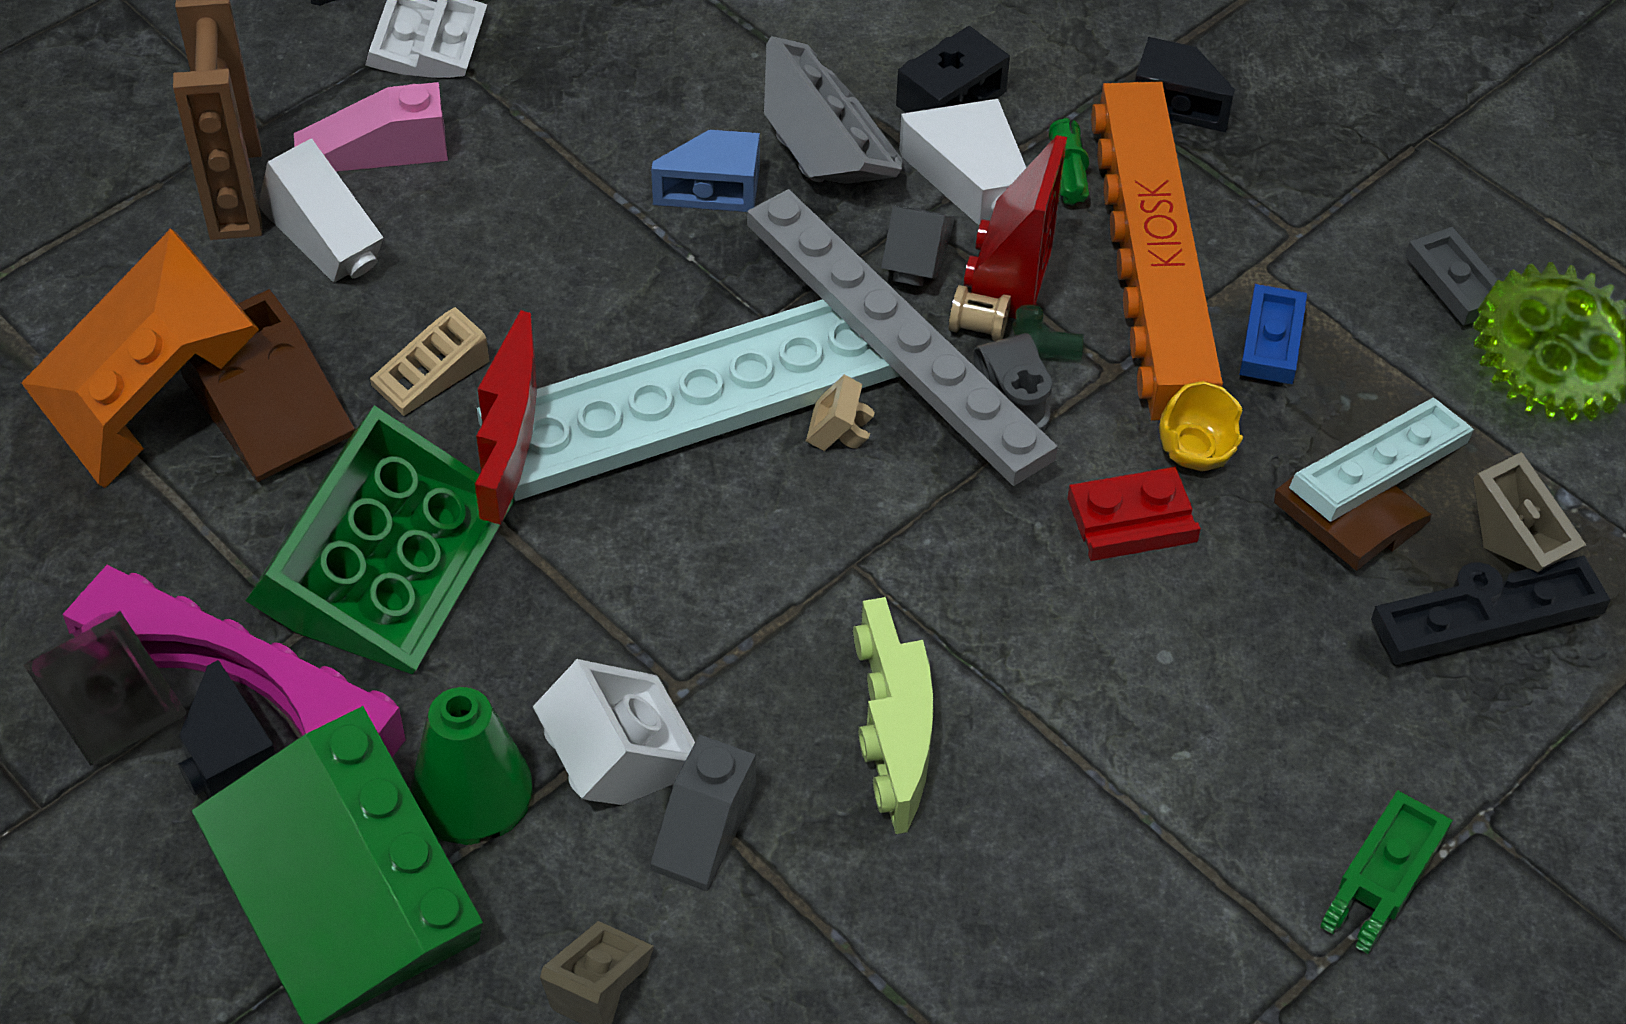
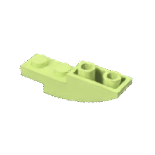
[853,597,933,834]

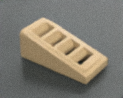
[370,307,489,416]

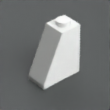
[899,99,1026,225]
[258,138,383,283]

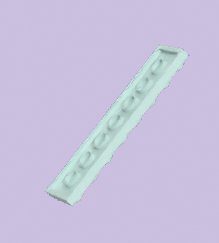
[477,299,900,501]

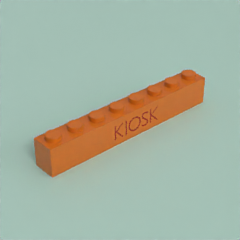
[1091,82,1223,421]

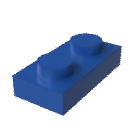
[1239,284,1307,384]

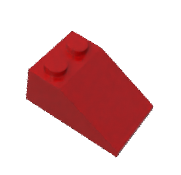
[964,135,1067,322]

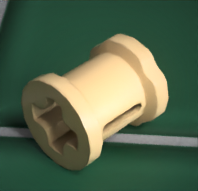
[949,285,1011,341]

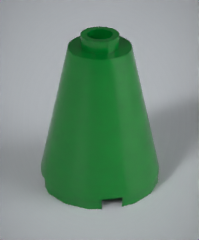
[410,687,533,845]

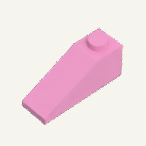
[294,82,448,172]

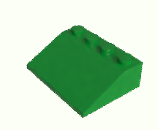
[246,405,515,674]
[192,706,483,1024]

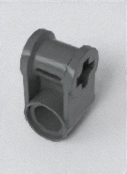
[973,333,1052,431]

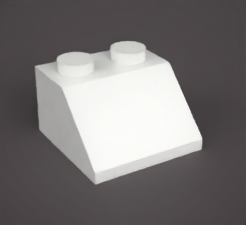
[533,659,695,805]

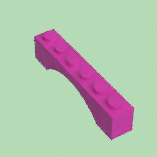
[62,565,406,757]

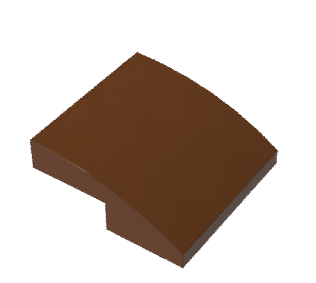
[1274,460,1432,571]

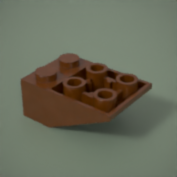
[180,289,355,482]

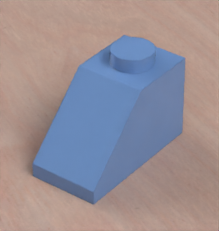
[651,130,760,212]

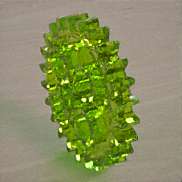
[1473,262,1626,422]

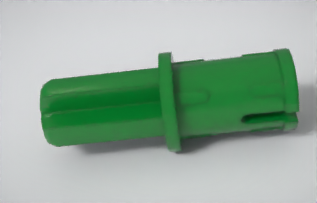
[1048,118,1090,206]

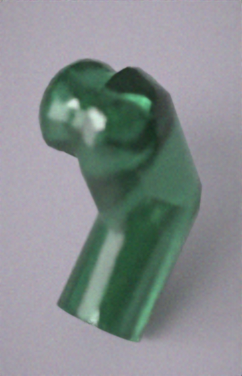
[1012,305,1084,360]

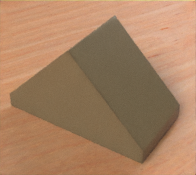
[1473,452,1586,572]

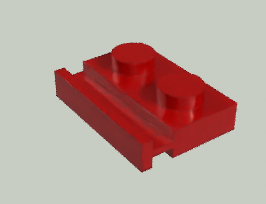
[1067,466,1201,561]

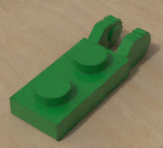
[1320,790,1453,954]

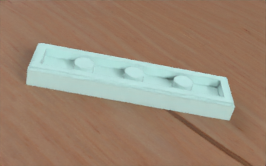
[1289,398,1474,522]

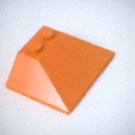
[21,228,259,488]

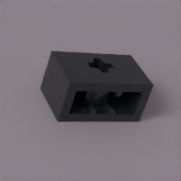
[896,26,1010,113]

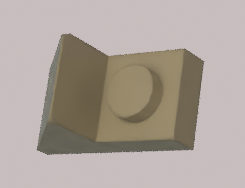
[540,921,654,1024]

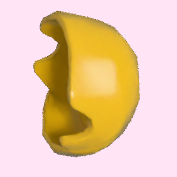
[1159,381,1243,471]

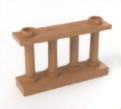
[173,0,262,240]

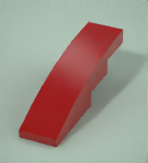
[475,310,537,525]

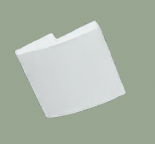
[365,0,487,78]

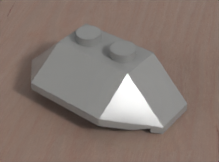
[764,36,903,184]

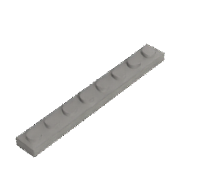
[747,189,1058,486]

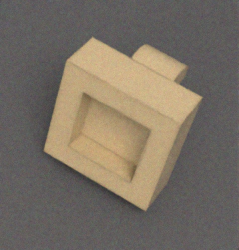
[806,374,875,451]

